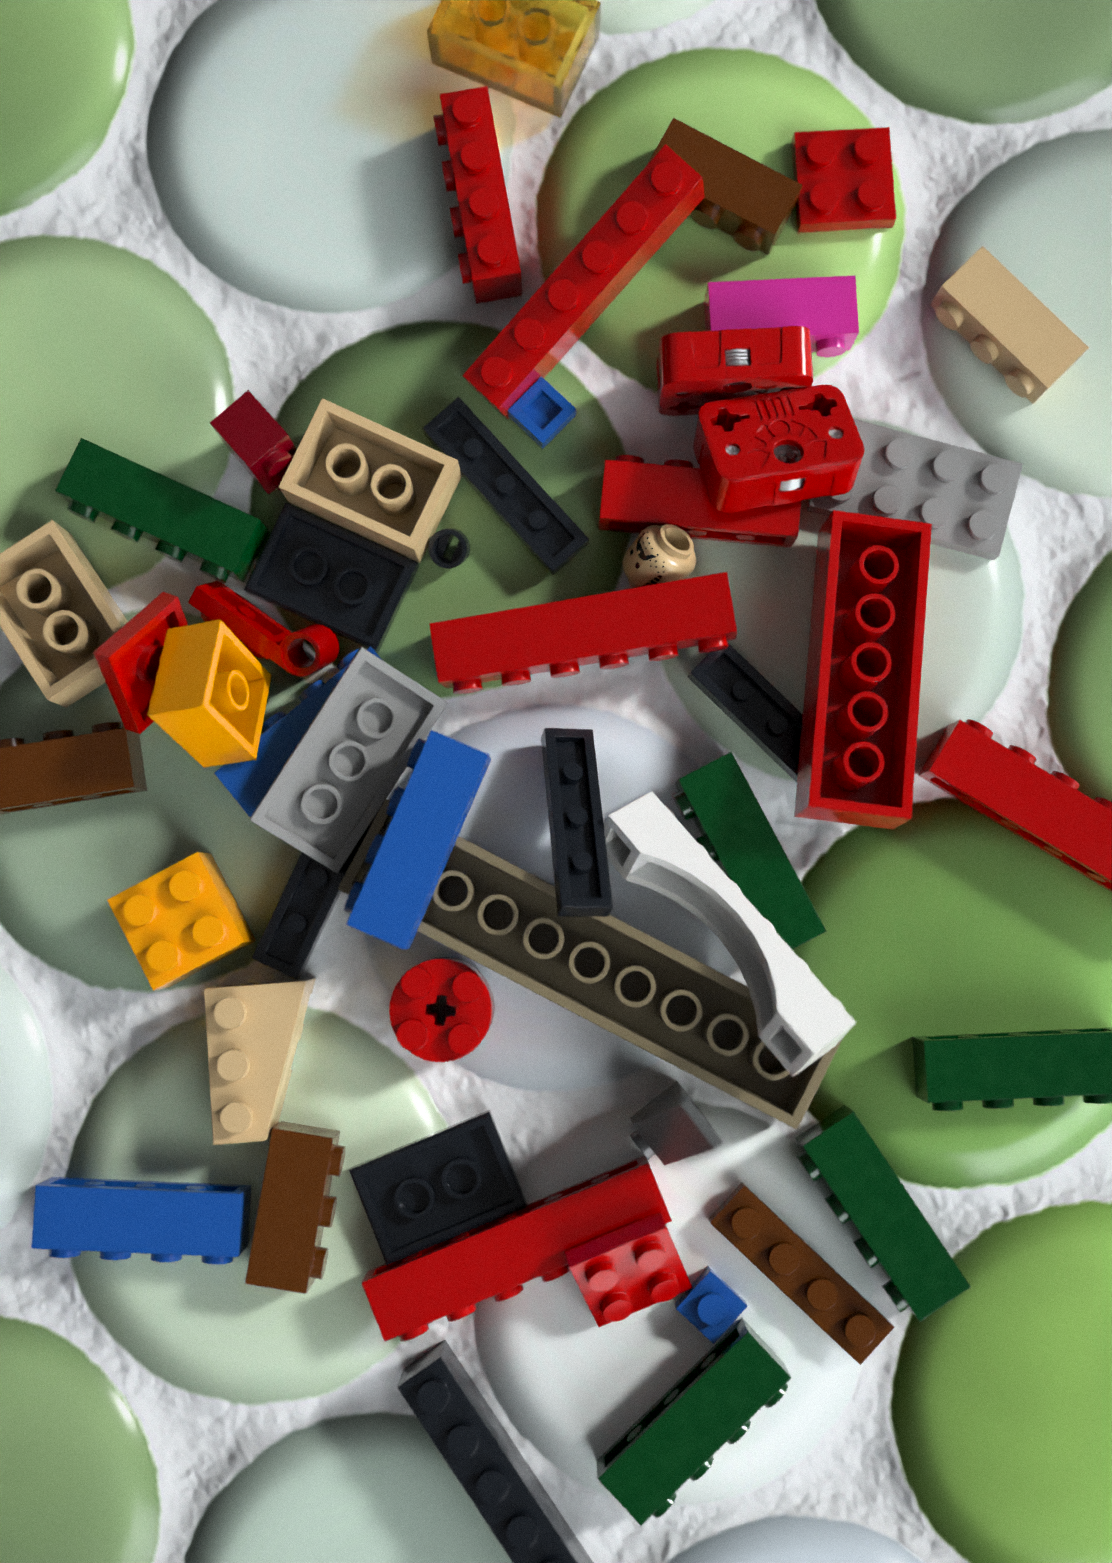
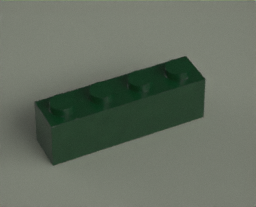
[55,438,269,583]
[672,752,827,950]
[912,1027,1112,1111]
[795,1105,971,1322]
[596,1318,792,1526]

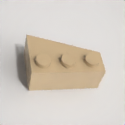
[204,978,316,1145]

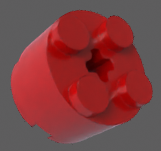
[389,957,495,1062]

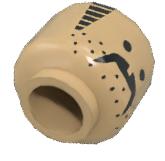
[622,524,696,588]

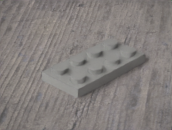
[807,419,1023,560]
[250,647,448,874]

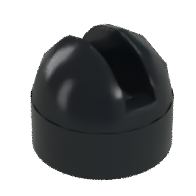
[428,528,470,569]

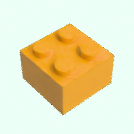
[148,619,272,768]
[107,852,256,991]

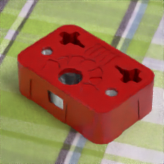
[656,326,814,416]
[693,385,865,513]

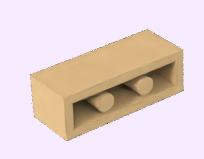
[930,246,1089,404]

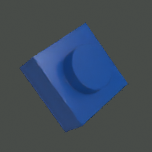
[508,376,577,449]
[675,1266,748,1344]

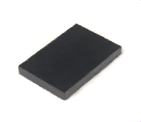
[244,503,419,653]
[349,1110,528,1265]

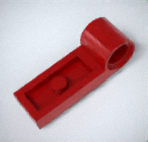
[187,580,339,677]

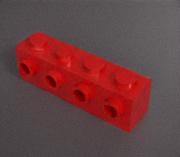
[433,86,523,304]

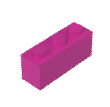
[704,275,859,357]

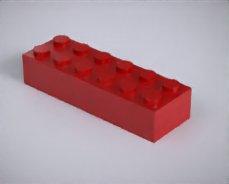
[794,510,932,829]

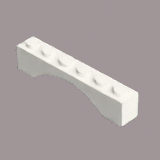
[604,791,856,1077]

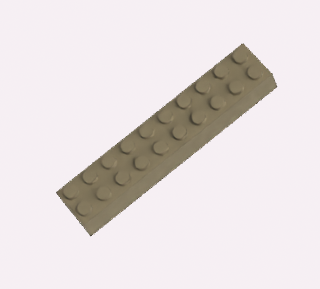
[338,799,843,1130]

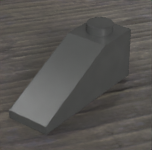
[630,1080,723,1166]

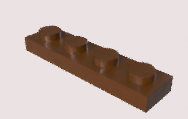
[708,1182,894,1365]

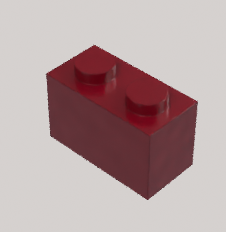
[210,390,297,495]

